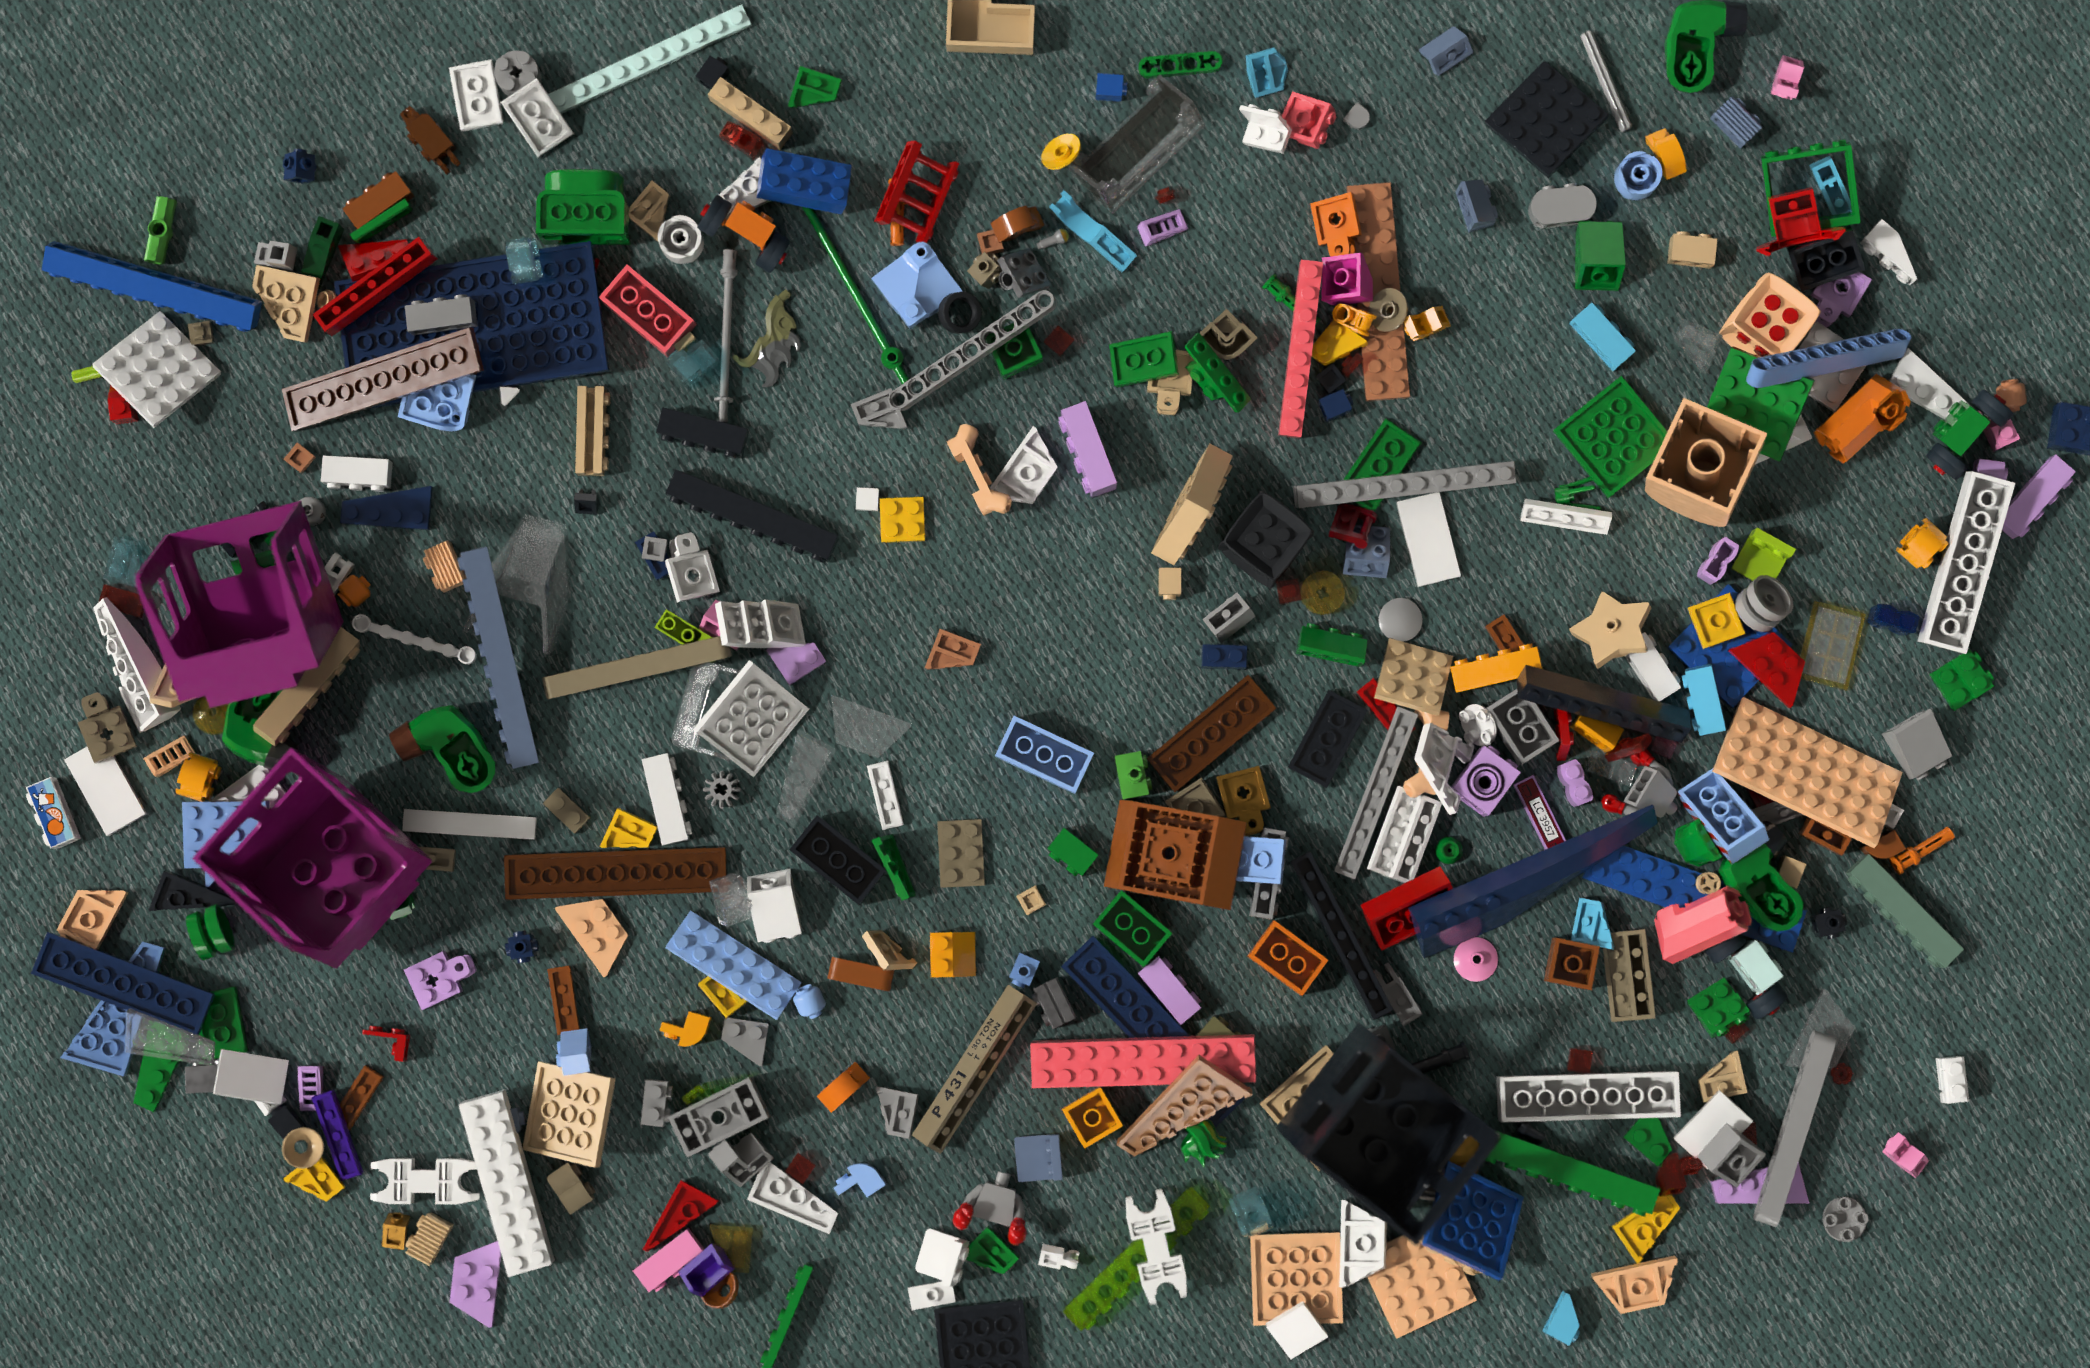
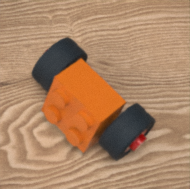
[697,195,790,273]

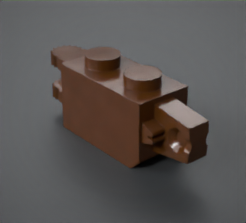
[400,106,461,175]

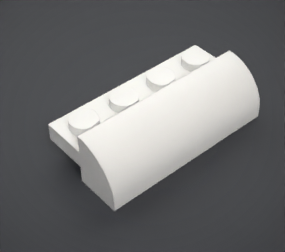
[1367,786,1442,883]

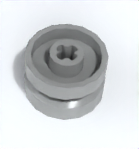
[1735,575,1793,632]

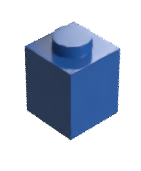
[1096,73,1127,102]

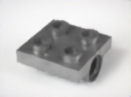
[997,248,1051,298]

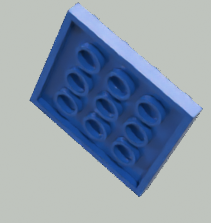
[1667,584,1793,708]
[1422,1161,1524,1280]

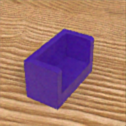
[679,1244,735,1297]

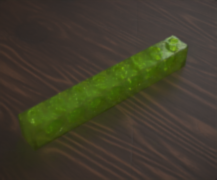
[1062,1185,1210,1331]

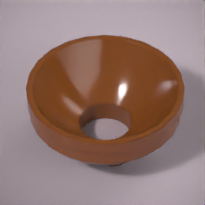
[701,1272,739,1309]

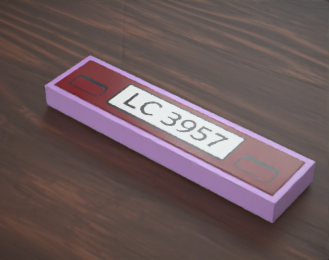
[1513,775,1566,850]

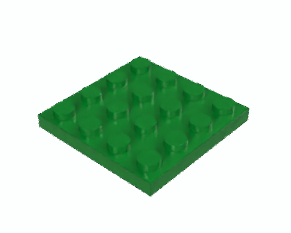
[1707,346,1815,462]
[1553,376,1667,498]

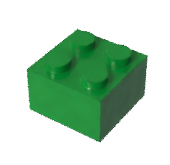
[986,318,1043,380]

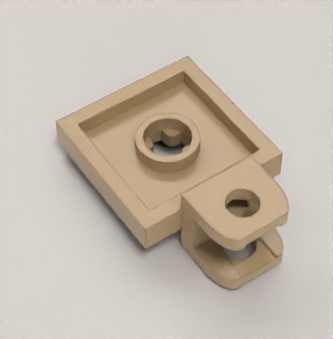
[1147,350,1194,415]

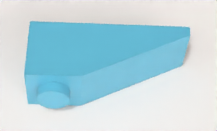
[1809,156,1851,215]

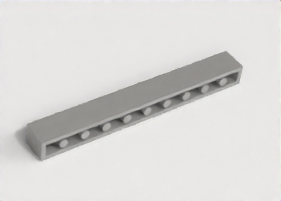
[1293,461,1516,508]

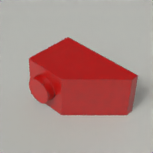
[107,385,139,424]

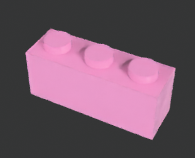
[633,1228,704,1292]

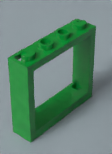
[1761,139,1861,237]

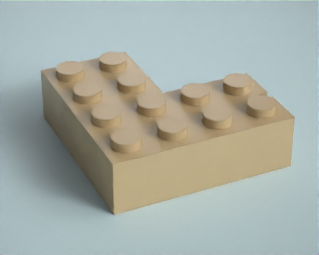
[946,0,1035,55]

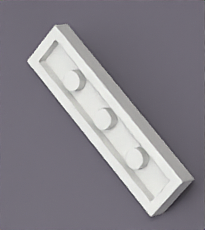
[1521,499,1612,535]

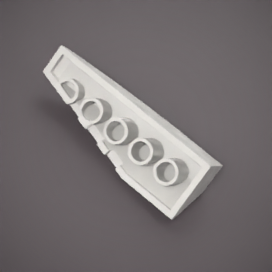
[94,597,181,733]

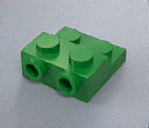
[1929,649,1994,711]
[1687,977,1750,1039]

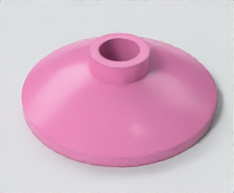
[1454,937,1498,982]

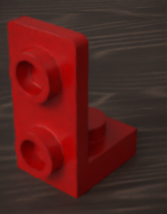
[362,1026,410,1062]

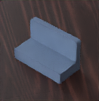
[1419,27,1473,76]

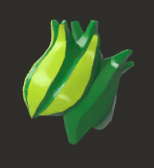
[1180,1118,1227,1168]

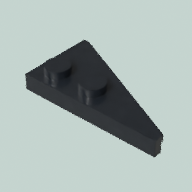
[149,870,236,911]

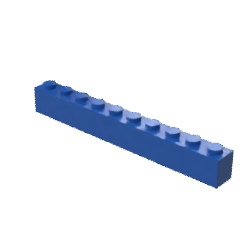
[42,241,262,332]

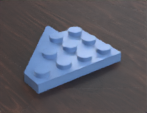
[182,801,269,887]

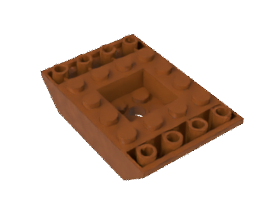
[1104,800,1247,910]

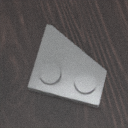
[721,1017,769,1066]
[876,1086,919,1139]

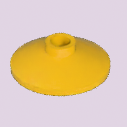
[1041,134,1081,170]

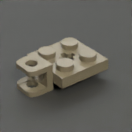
[78,692,137,764]

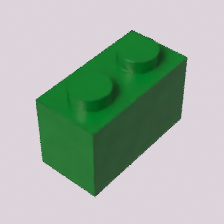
[1047,828,1098,877]

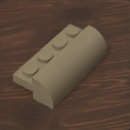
[1603,929,1656,1022]

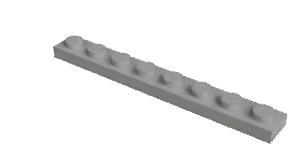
[1334,706,1418,879]

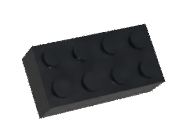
[789,815,887,905]

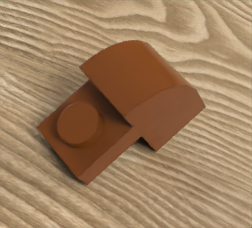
[990,205,1045,243]
[1859,830,1906,859]

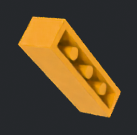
[1450,643,1543,693]

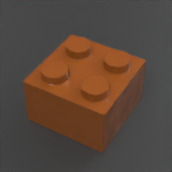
[1544,938,1600,990]

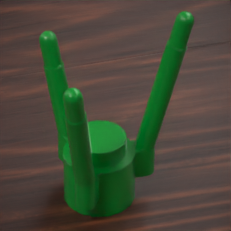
[1554,477,1602,511]

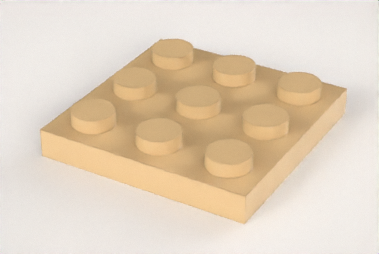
[1374,638,1453,716]

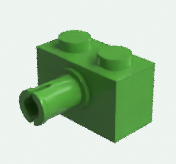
[1114,751,1152,800]

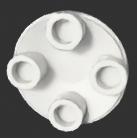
[1459,704,1497,746]

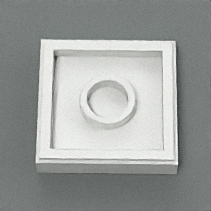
[1266,1301,1328,1359]

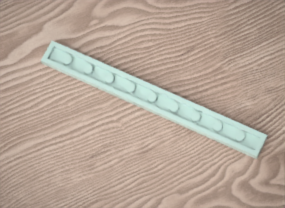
[548,5,751,114]

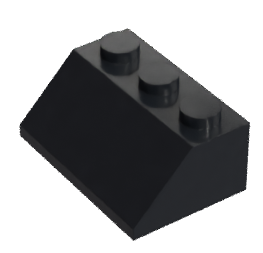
[1786,225,1865,292]

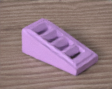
[1138,209,1188,246]
[298,1066,323,1111]

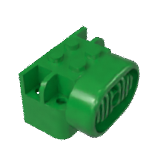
[536,169,631,245]

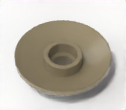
[1368,288,1408,332]

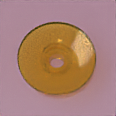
[193,696,229,735]

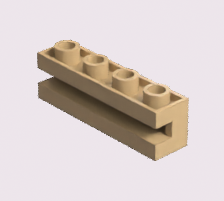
[575,386,610,476]

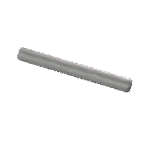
[1581,31,1632,132]

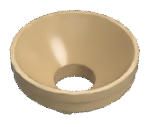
[282,1127,324,1169]

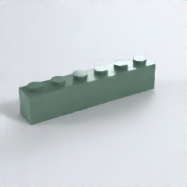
[1846,854,1964,968]

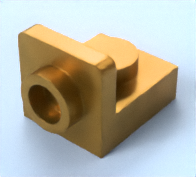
[382,1212,410,1250]

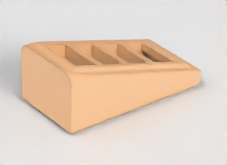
[144,735,196,777]

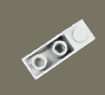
[1860,219,1917,285]

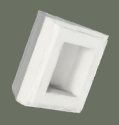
[499,387,519,406]

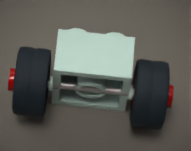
[1704,934,1788,1019]

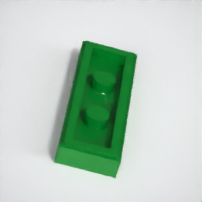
[350,199,413,244]

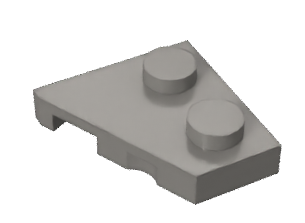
[851,388,907,429]

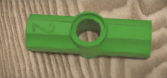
[144,196,177,265]

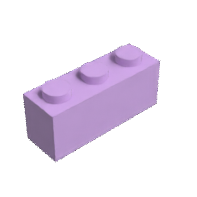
[1138,956,1201,1025]

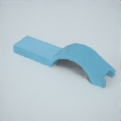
[1049,190,1137,272]

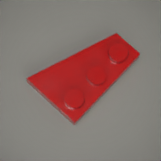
[338,239,408,282]

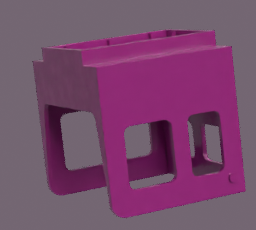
[135,501,344,708]
[192,748,433,969]

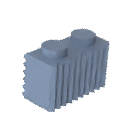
[1710,96,1762,149]

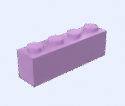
[2002,454,2076,539]

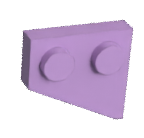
[766,643,826,685]

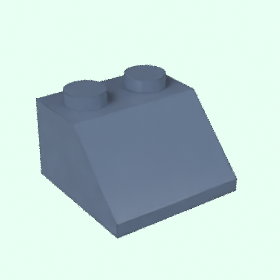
[1455,180,1498,233]

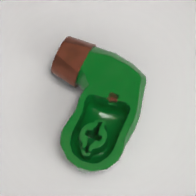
[389,705,495,793]

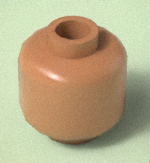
[1996,379,2027,412]

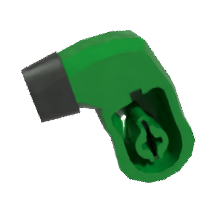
[222,690,299,770]

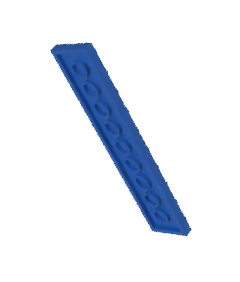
[1582,846,1807,953]

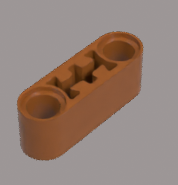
[827,957,895,992]

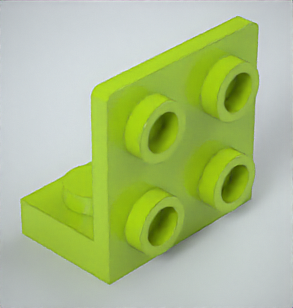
[1731,528,1796,581]

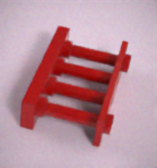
[874,140,959,243]

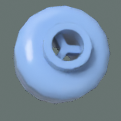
[793,984,826,1019]

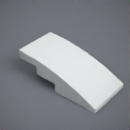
[715,599,806,648]

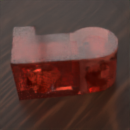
[718,121,763,160]

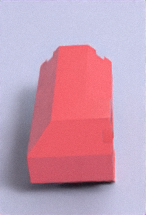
[1654,886,1752,964]

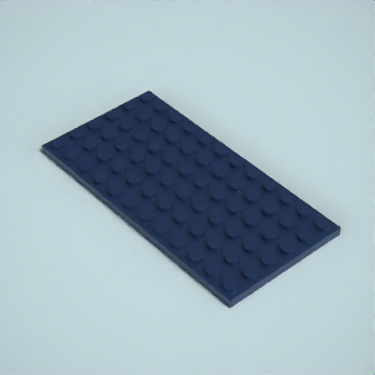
[334,241,609,409]

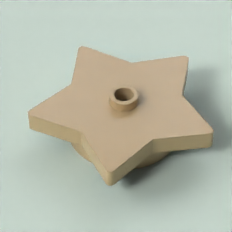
[1569,592,1651,668]

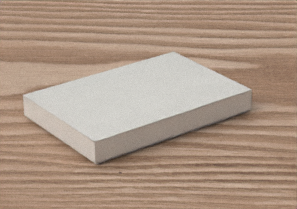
[449,59,504,132]
[501,78,574,157]
[213,1049,289,1105]
[1674,1090,1753,1169]

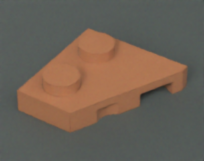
[925,629,981,670]

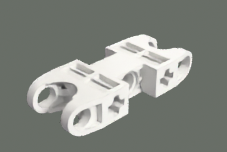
[370,1158,480,1204]
[1126,1189,1187,1305]

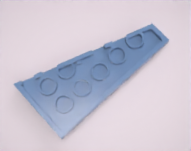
[60,942,166,1076]

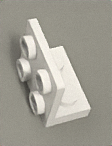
[1239,104,1292,154]

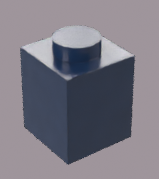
[1318,389,1354,423]

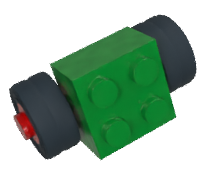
[1926,389,2014,480]

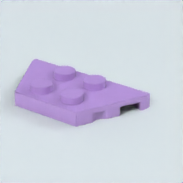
[450,1241,501,1328]

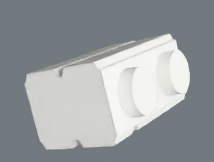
[1936,1056,1969,1104]

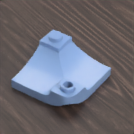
[871,242,962,330]
[398,375,476,431]

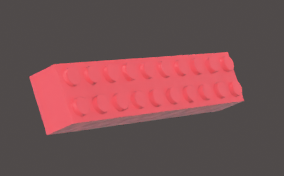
[1030,1034,1256,1088]

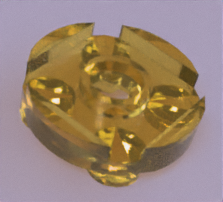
[1300,571,1345,615]

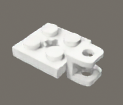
[665,532,720,603]

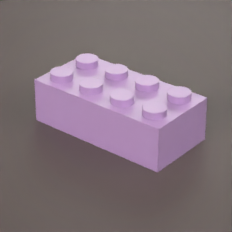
[1058,401,1117,498]

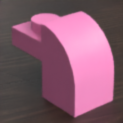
[1771,55,1804,100]
[1882,1133,1929,1178]

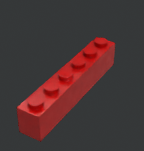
[312,237,438,336]

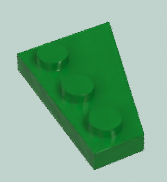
[872,834,916,901]

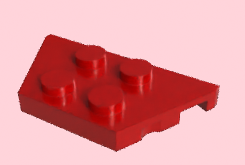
[1728,632,1805,708]

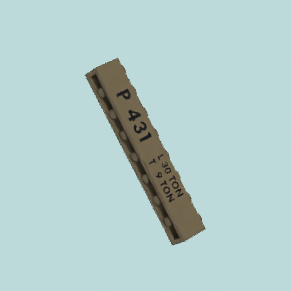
[912,985,1037,1154]

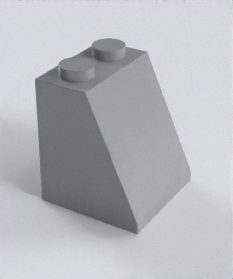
[1882,709,1952,780]

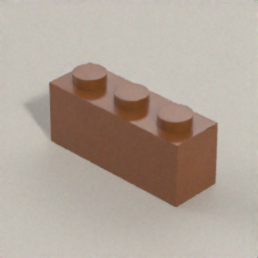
[342,171,415,229]

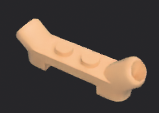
[947,424,1012,516]
[1403,710,1449,798]

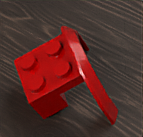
[1756,187,1846,256]

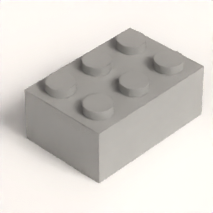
[1486,689,1559,766]

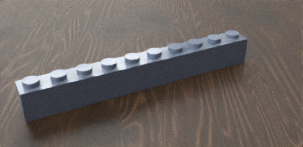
[457,546,539,769]

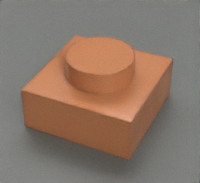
[977,230,1003,255]
[284,443,316,474]

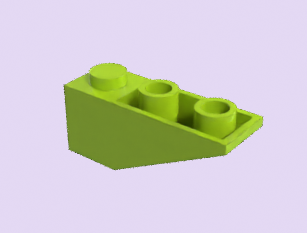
[654,609,715,664]

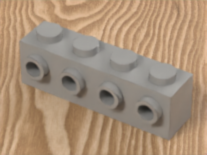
[1249,828,1289,920]

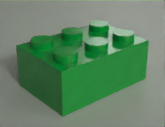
[1093,890,1172,967]

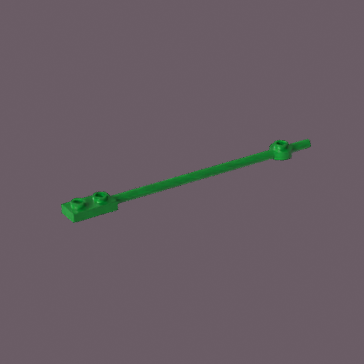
[802,207,909,384]

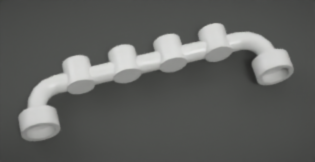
[352,614,477,665]

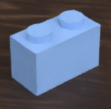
[556,1028,591,1076]

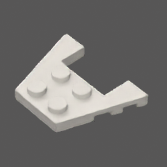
[1414,723,1474,815]

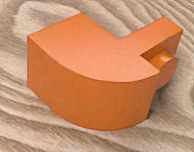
[817,1062,870,1113]

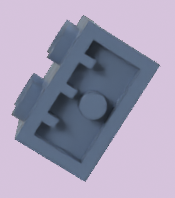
[1343,525,1390,578]
[1014,1134,1062,1182]

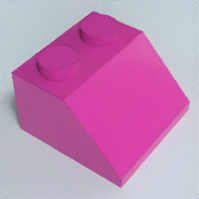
[1322,253,1373,306]

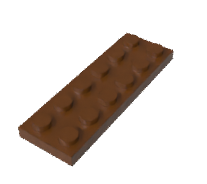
[1147,675,1276,793]

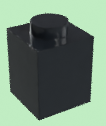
[695,55,730,90]
[267,1105,306,1140]

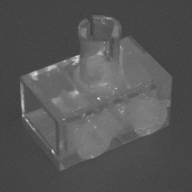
[709,873,752,927]

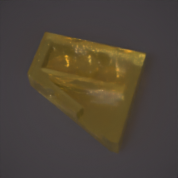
[710,1224,753,1273]

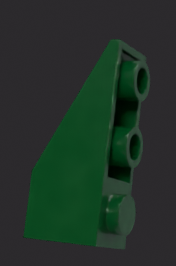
[301,216,345,289]

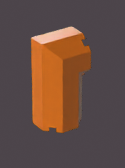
[1813,374,1911,464]

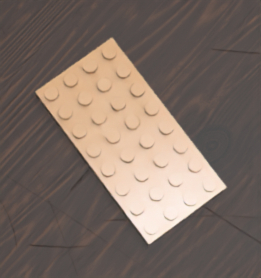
[1712,697,1903,848]

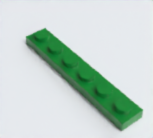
[760,1263,814,1368]

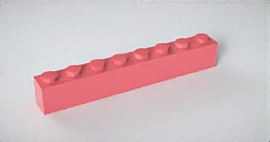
[1278,259,1323,438]

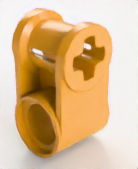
[1332,304,1377,337]

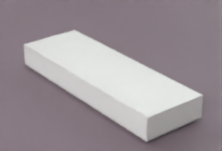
[867,761,904,830]

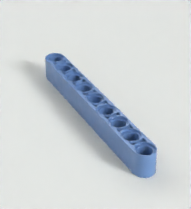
[1746,329,1911,388]

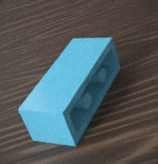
[1569,303,1636,371]
[1682,663,1726,736]

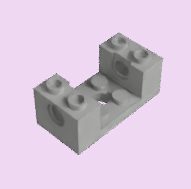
[668,1076,771,1157]

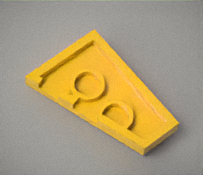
[1611,1189,1680,1264]

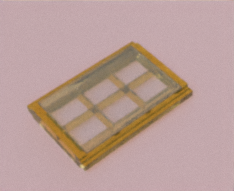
[1800,601,1866,691]

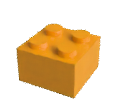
[1062,1086,1123,1149]

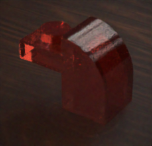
[1656,1153,1703,1197]

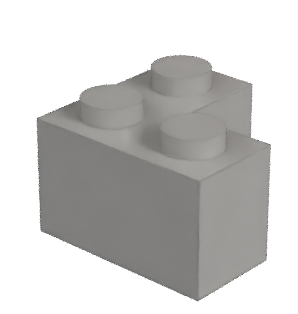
[708,1132,774,1187]

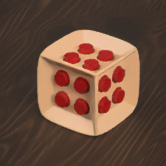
[1719,272,1821,357]

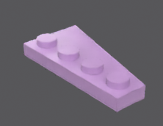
[1710,1163,1809,1203]

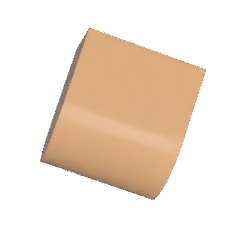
[1645,398,1767,527]

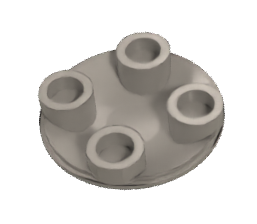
[1378,598,1422,642]
[1822,1197,1868,1242]

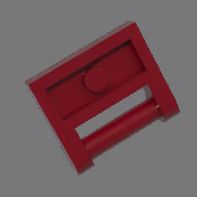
[1329,503,1377,549]

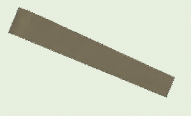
[542,636,732,699]

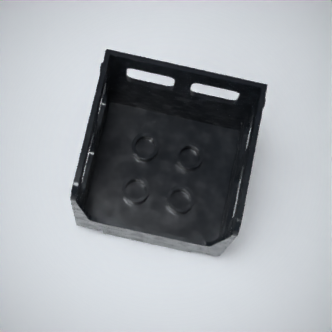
[1275,1023,1500,1246]

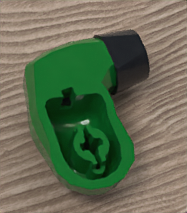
[1665,0,1748,93]
[1718,821,1803,931]

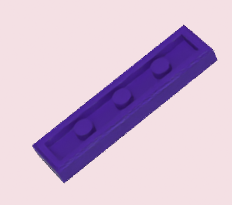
[311,1089,364,1181]

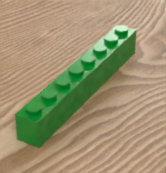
[1485,1131,1660,1217]

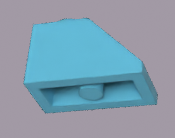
[1542,1291,1580,1346]

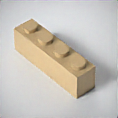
[708,77,793,150]

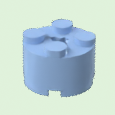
[1614,151,1662,200]

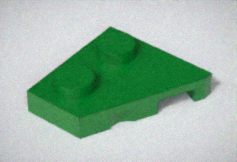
[788,66,842,108]
[1623,1118,1672,1166]
[966,1225,1020,1274]

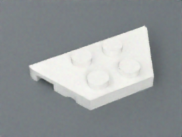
[990,426,1058,504]
[1339,1200,1387,1288]

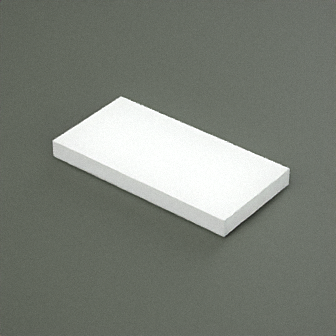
[1396,492,1461,587]
[64,747,147,836]

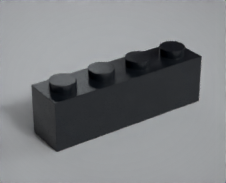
[656,407,749,459]

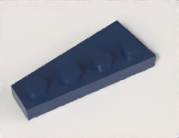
[340,486,433,530]

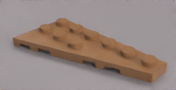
[1117,1055,1252,1157]

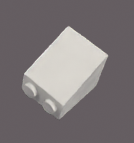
[747,869,801,943]

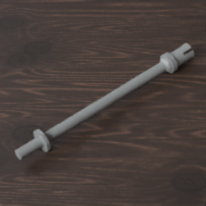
[714,249,738,423]

